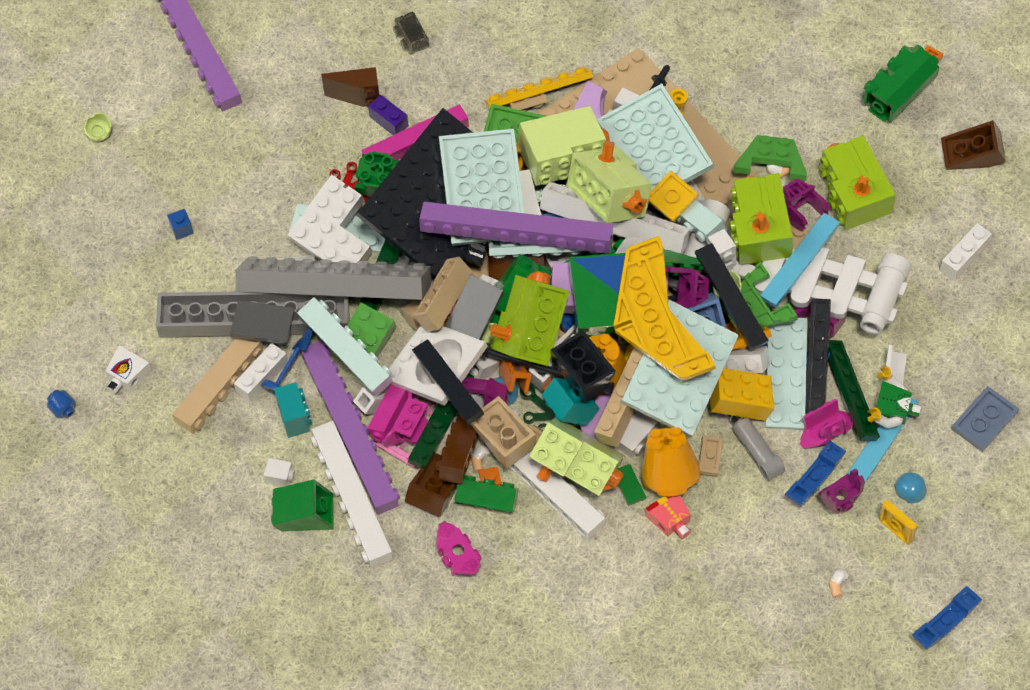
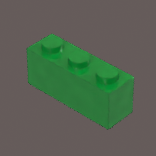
[454,475,519,512]

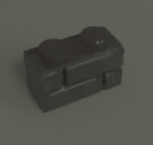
[393,11,430,55]

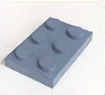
[951,386,1019,452]

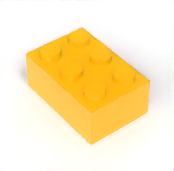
[710,368,775,421]

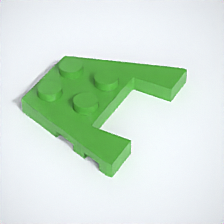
[733,135,807,181]
[720,262,798,333]

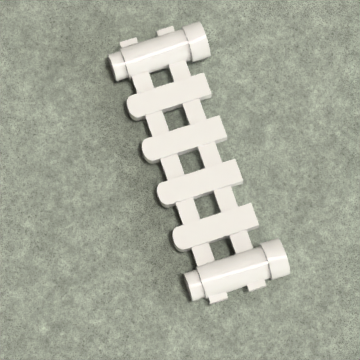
[682,199,911,334]

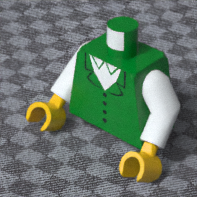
[868,366,921,429]

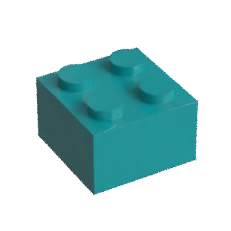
[542,377,600,426]
[274,382,312,438]

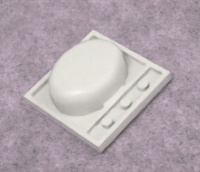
[389,326,488,405]

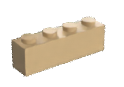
[413,257,473,331]

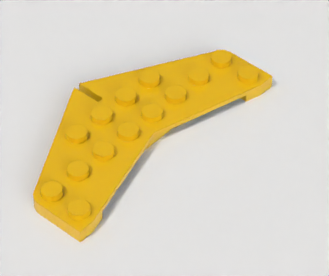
[614,236,716,380]

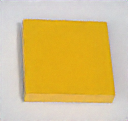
[648,171,699,223]
[879,499,917,545]

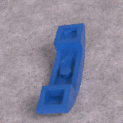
[785,441,846,506]
[912,586,982,650]

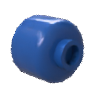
[47,389,76,418]

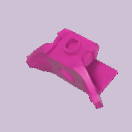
[382,391,429,446]
[800,399,854,449]
[436,521,482,576]

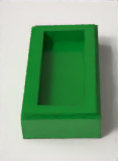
[617,464,646,506]

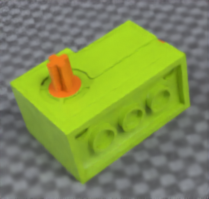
[819,135,896,230]
[730,173,793,265]
[489,271,570,366]

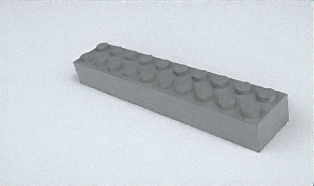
[235,256,431,300]
[156,291,350,337]

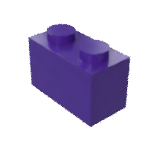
[368,95,409,135]

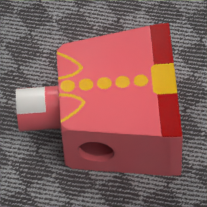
[645,495,691,539]

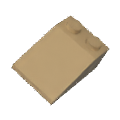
[471,396,537,469]

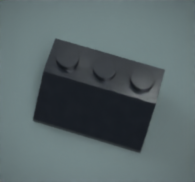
[550,330,616,403]

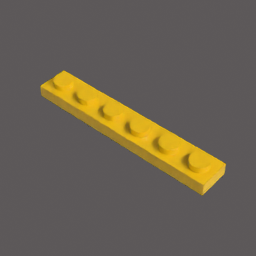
[484,66,593,109]

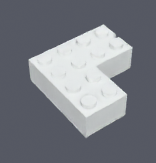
[287,174,373,263]

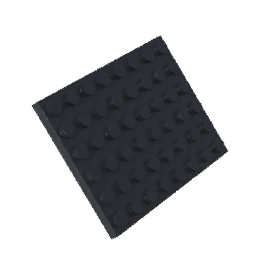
[356,108,520,279]

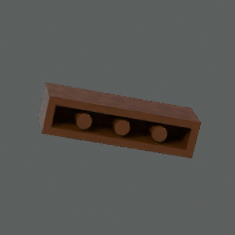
[436,415,479,484]

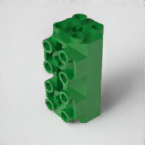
[862,45,939,122]
[355,151,400,196]

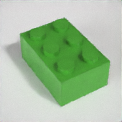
[332,303,396,361]

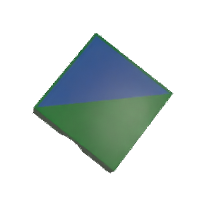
[568,253,626,337]

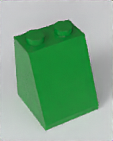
[496,254,552,312]
[271,479,334,532]

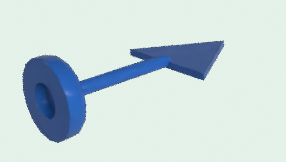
[261,327,313,395]

